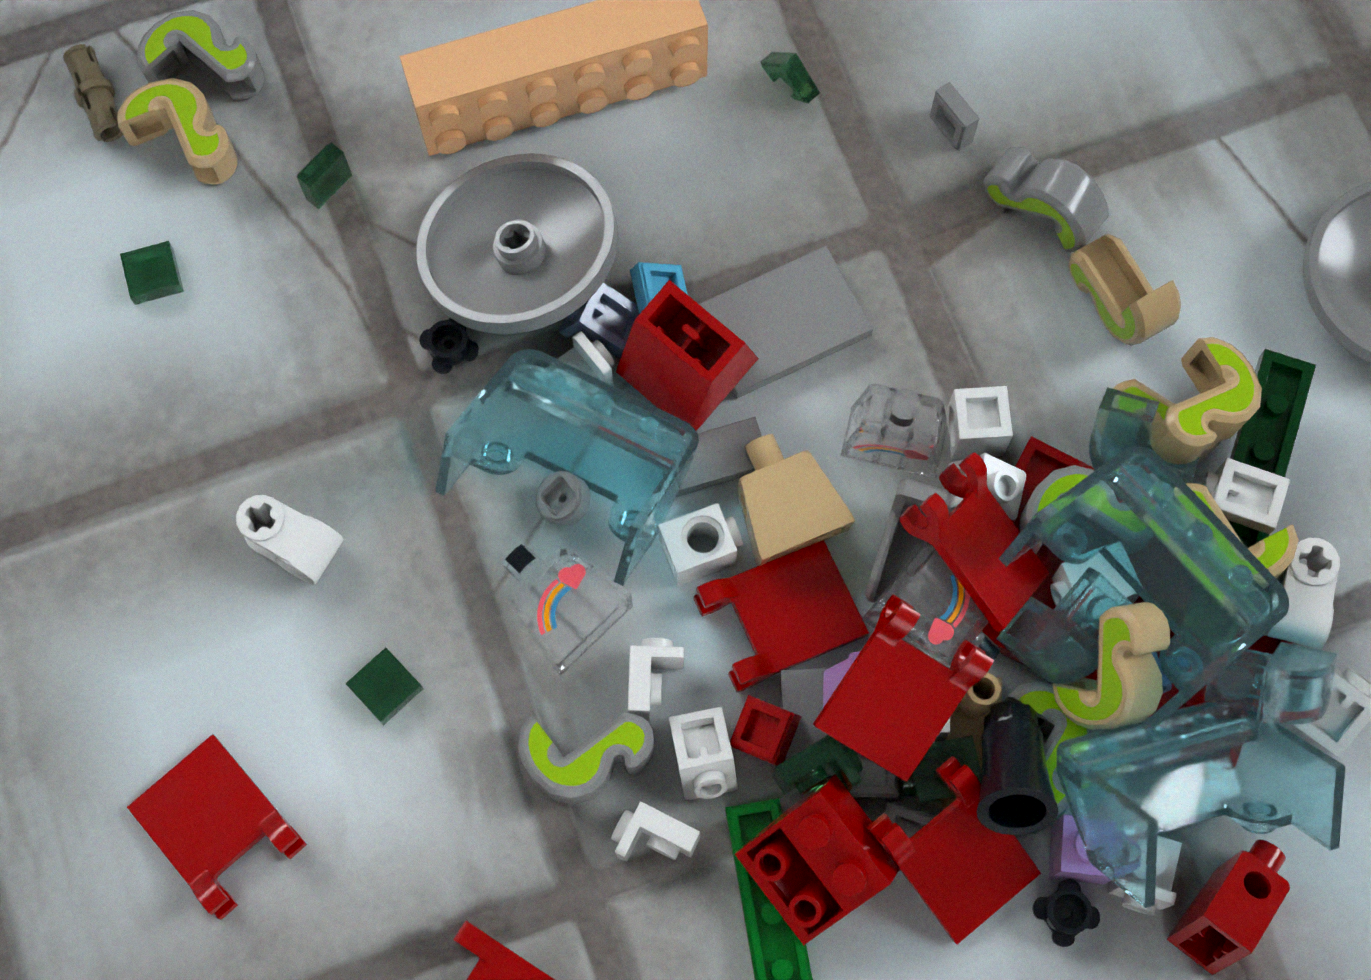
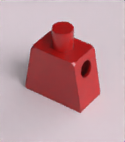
[1166,839,1290,975]

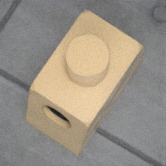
[737,434,855,566]

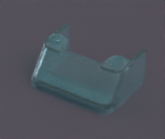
[435,349,699,586]
[999,446,1289,730]
[1056,700,1345,908]

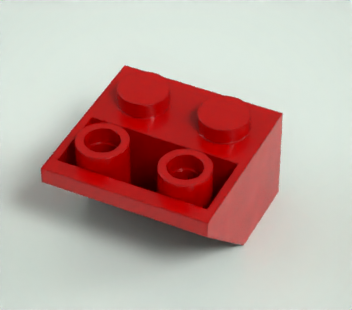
[616,280,759,436]
[735,774,900,945]

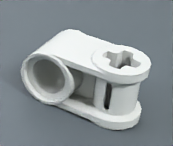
[236,495,344,585]
[1263,537,1340,649]

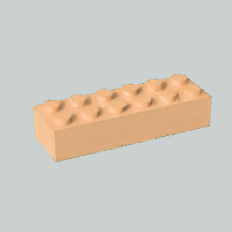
[399,0,708,156]

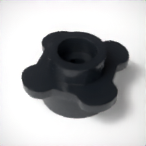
[419,318,479,374]
[1032,879,1100,947]

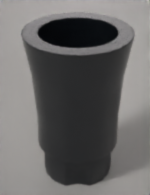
[977,701,1058,835]

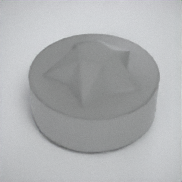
[536,471,591,526]

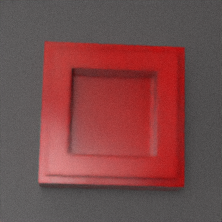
[730,695,802,767]

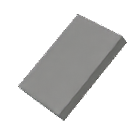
[699,246,873,399]

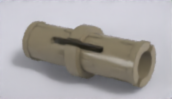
[63,44,123,142]

